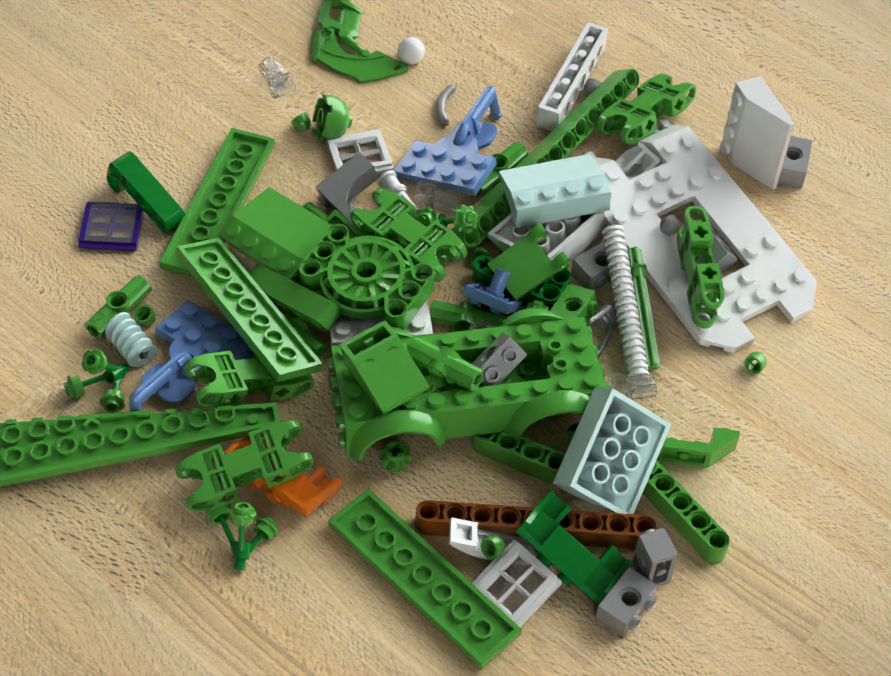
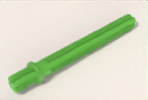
[627,246,660,370]

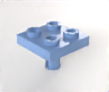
[462,268,523,316]

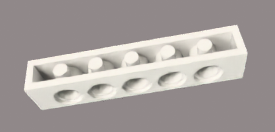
[536,22,608,131]

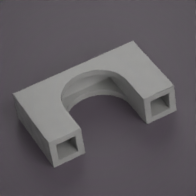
[316,152,417,226]

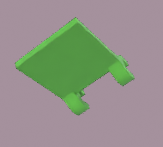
[487,223,571,302]

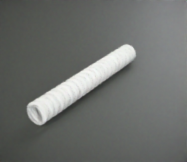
[602,225,650,383]

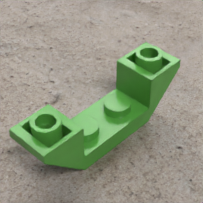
[657,427,740,467]

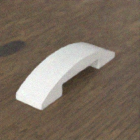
[449,517,539,566]

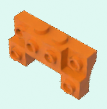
[225,434,342,519]

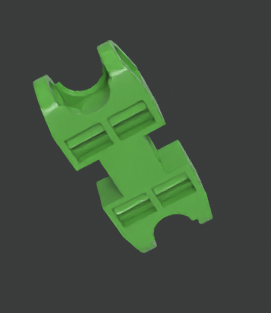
[597,73,696,145]
[350,187,468,282]
[676,206,724,328]
[184,351,315,408]
[175,420,314,512]

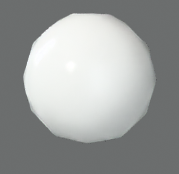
[397,37,425,65]

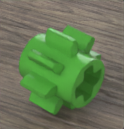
[379,440,412,474]

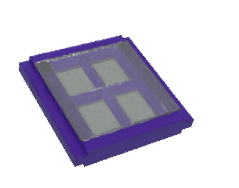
[78,202,144,252]

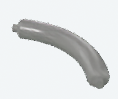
[436,84,457,126]

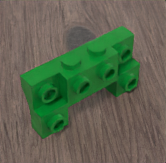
[515,490,634,605]

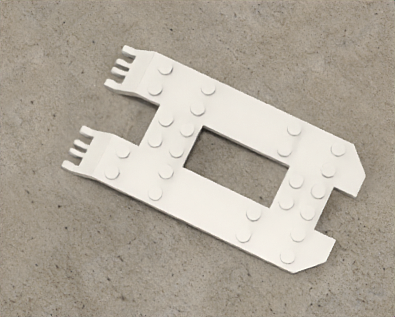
[583,118,817,353]

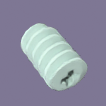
[105,312,157,367]

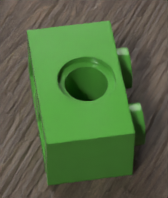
[550,284,598,325]

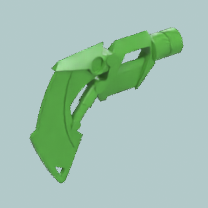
[311,0,408,83]

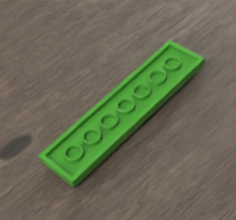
[159,128,275,277]
[175,238,323,382]
[328,488,522,670]

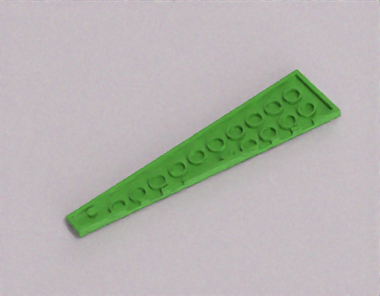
[0,402,281,487]

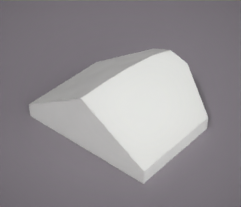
[615,142,662,179]

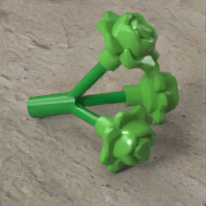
[414,205,478,264]

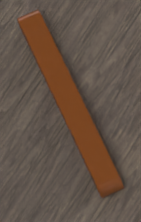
[415,500,657,549]

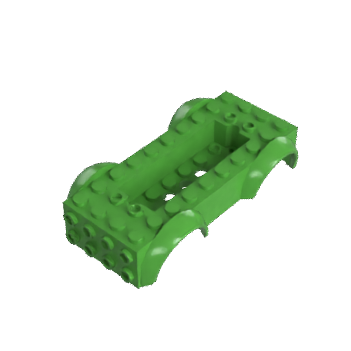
[327,308,610,461]

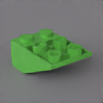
[339,320,430,414]

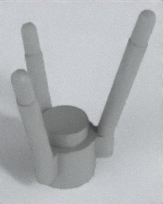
[587,303,618,359]

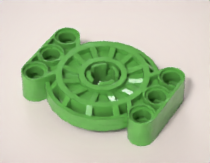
[299,224,435,330]

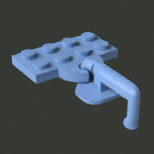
[394,86,502,196]
[129,300,254,412]

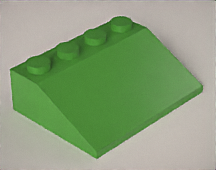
[218,187,332,285]

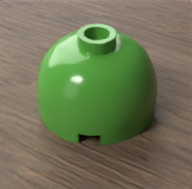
[312,94,352,141]

